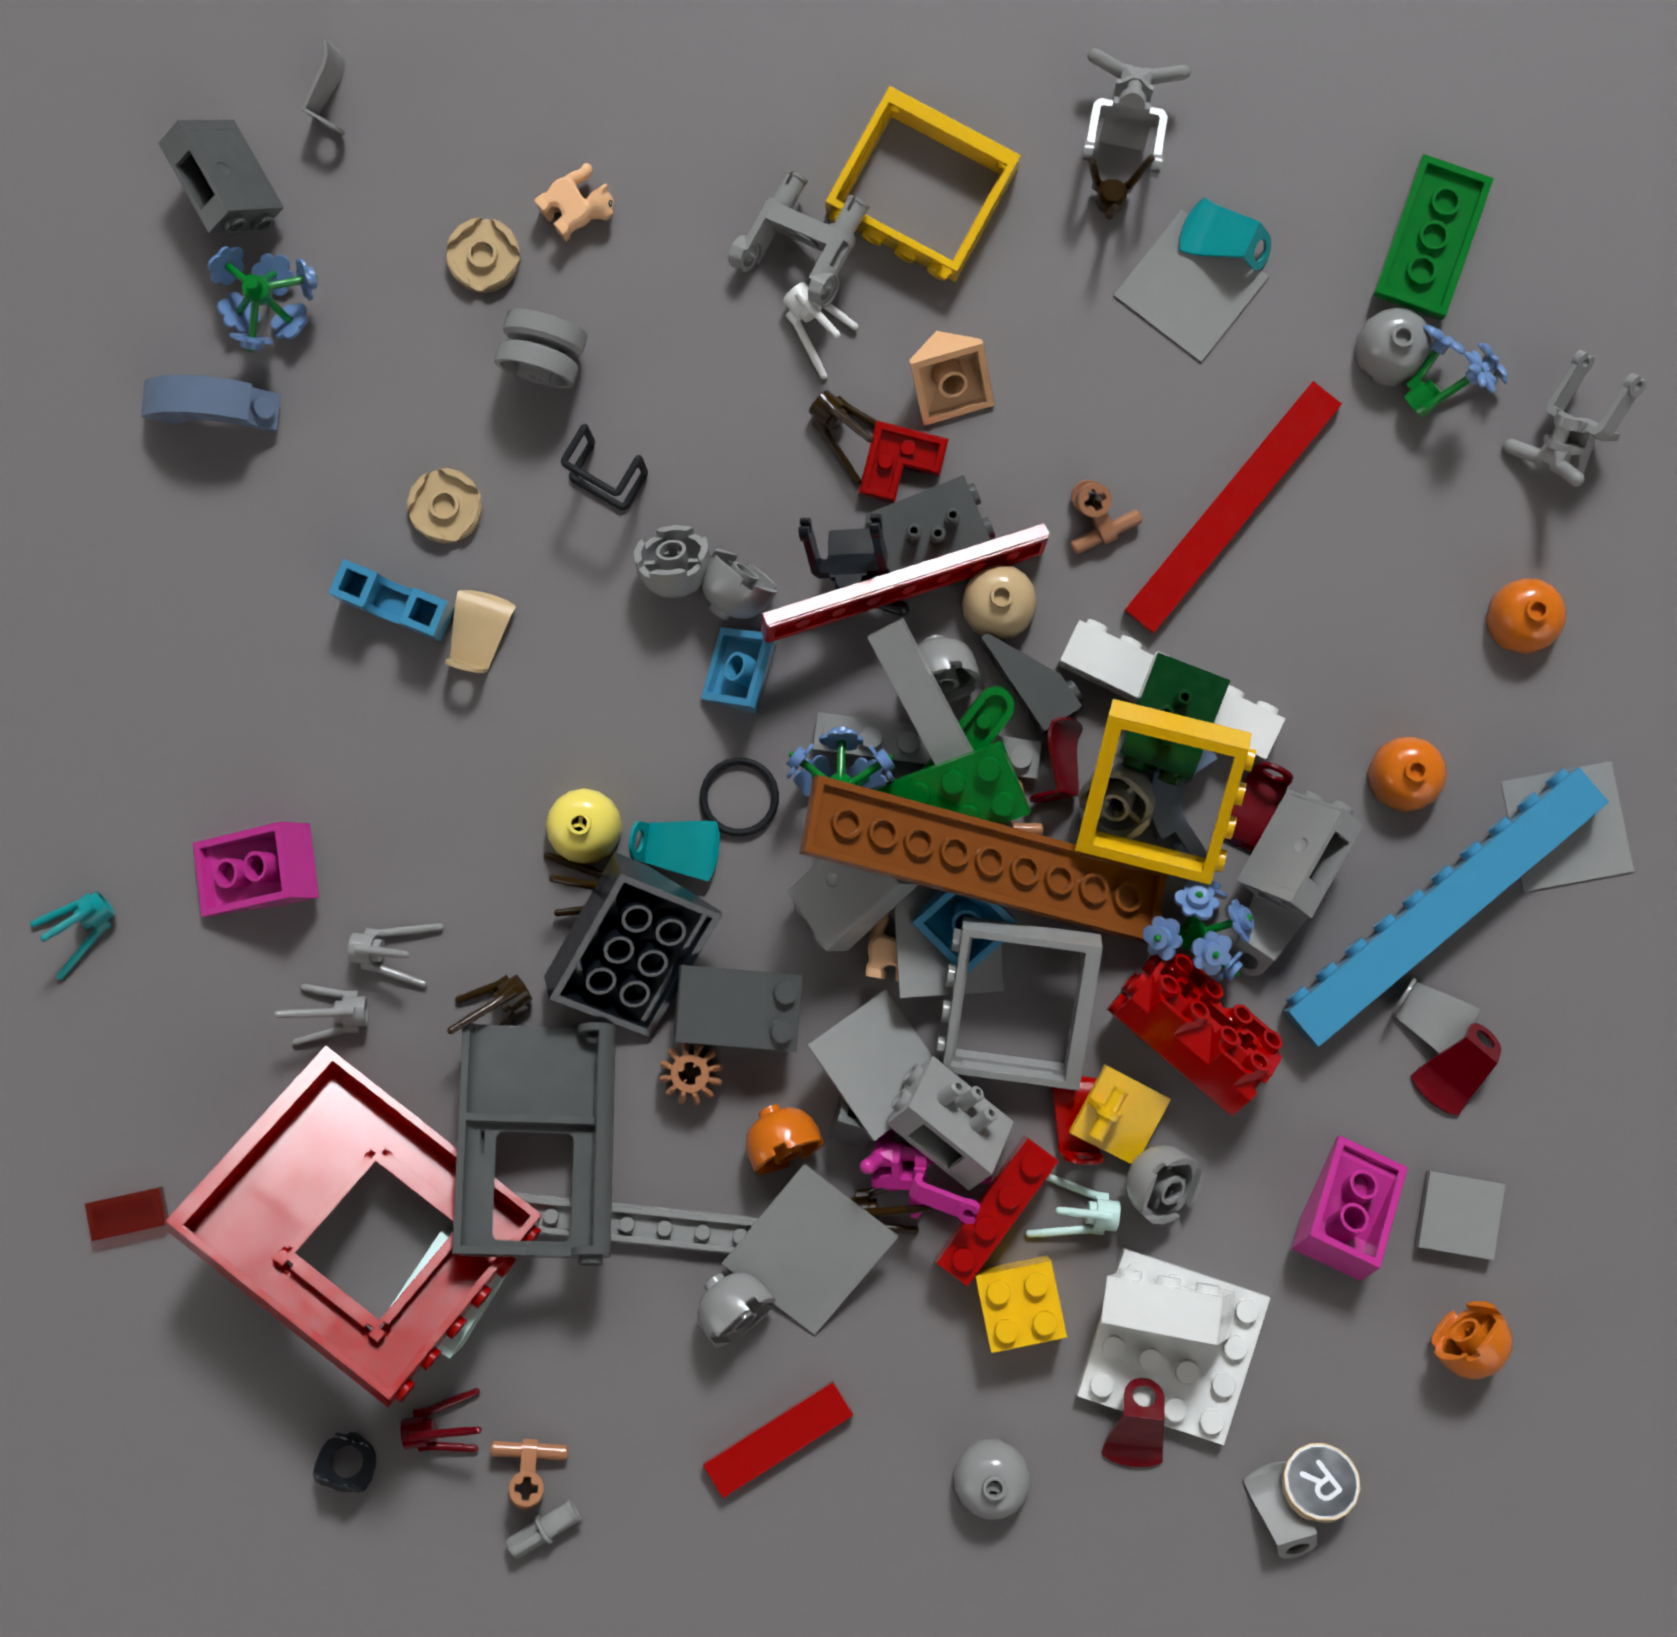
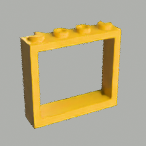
[825,86,1021,282]
[1075,699,1256,885]

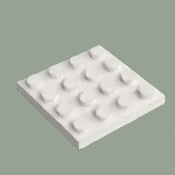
[1076,1247,1270,1445]

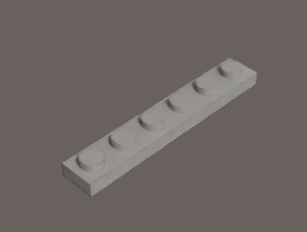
[813,712,1042,780]

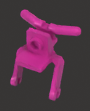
[860,1128,996,1224]

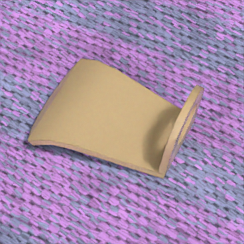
[445,590,516,673]

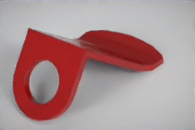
[1051,1076,1104,1165]

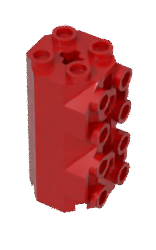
[1106,954,1283,1116]

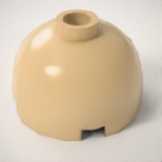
[962,564,1037,640]

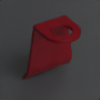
[1029,717,1083,803]
[1213,761,1294,851]
[1410,1023,1501,1115]
[1101,1378,1165,1467]

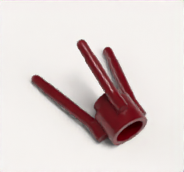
[400,1388,482,1452]

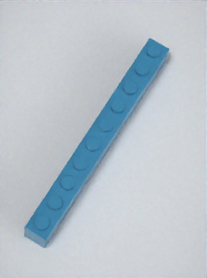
[1282,767,1609,1047]

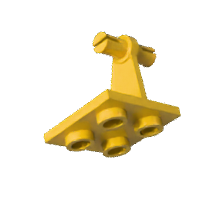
[1069,1064,1171,1164]

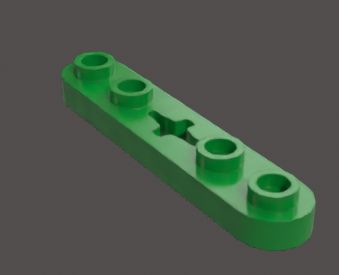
[922,686,1015,769]

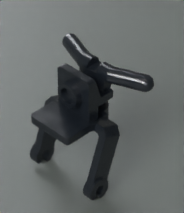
[798,514,909,616]

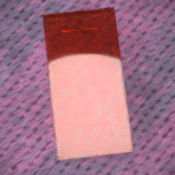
[85,1186,169,1241]

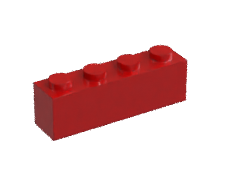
[935,1135,1059,1287]

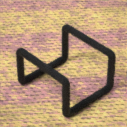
[561,424,648,510]

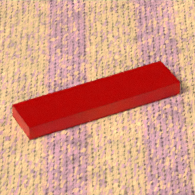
[703,1381,853,1498]

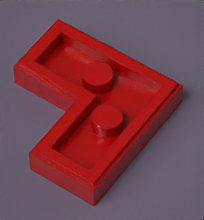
[858,420,949,503]

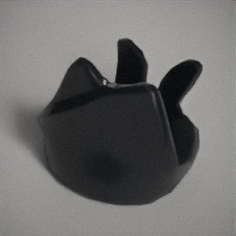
[313,1432,376,1493]

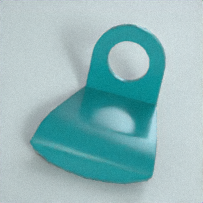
[1178,198,1271,270]
[628,821,720,881]

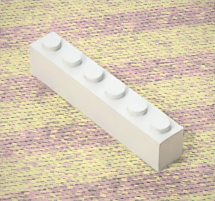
[1057,619,1285,762]

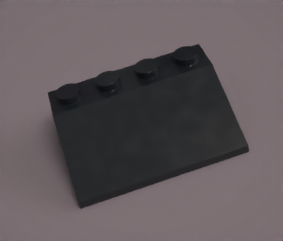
[544,852,723,1037]

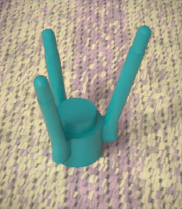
[30,891,115,980]

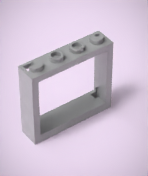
[936,916,1103,1091]

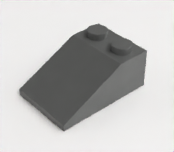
[673,965,803,1052]

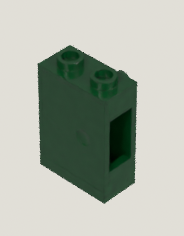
[1115,652,1230,787]

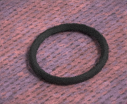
[700,757,779,836]

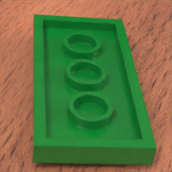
[1372,154,1494,320]
[870,741,1031,824]

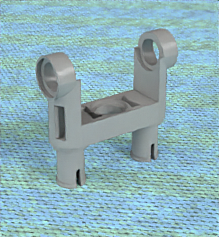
[728,169,870,307]

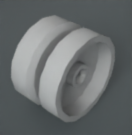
[494,308,588,388]

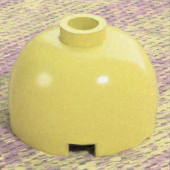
[546,788,623,864]

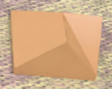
[909,331,995,426]

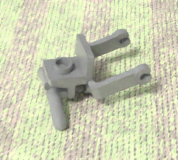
[1080,48,1191,178]
[1503,350,1647,487]

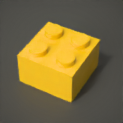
[975,1255,1068,1353]

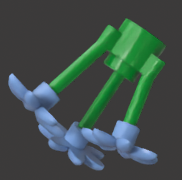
[1404,325,1508,418]

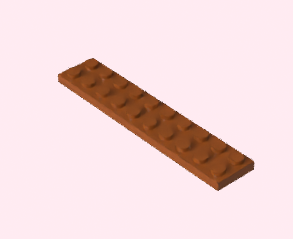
[799,775,1167,944]

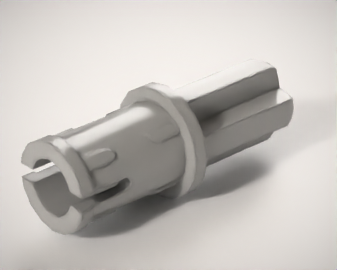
[506,1498,582,1559]

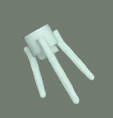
[1025,1174,1121,1238]

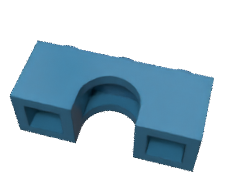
[328,559,455,643]

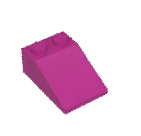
[193,822,319,917]
[1291,1135,1408,1281]

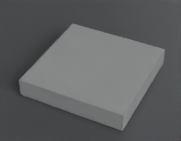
[1415,1170,1506,1260]

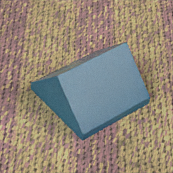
[701,627,777,715]
[912,890,1019,974]

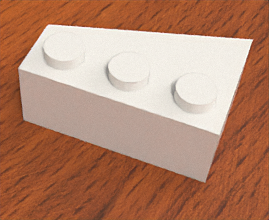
[1101,1268,1236,1345]

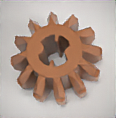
[659,1042,723,1105]

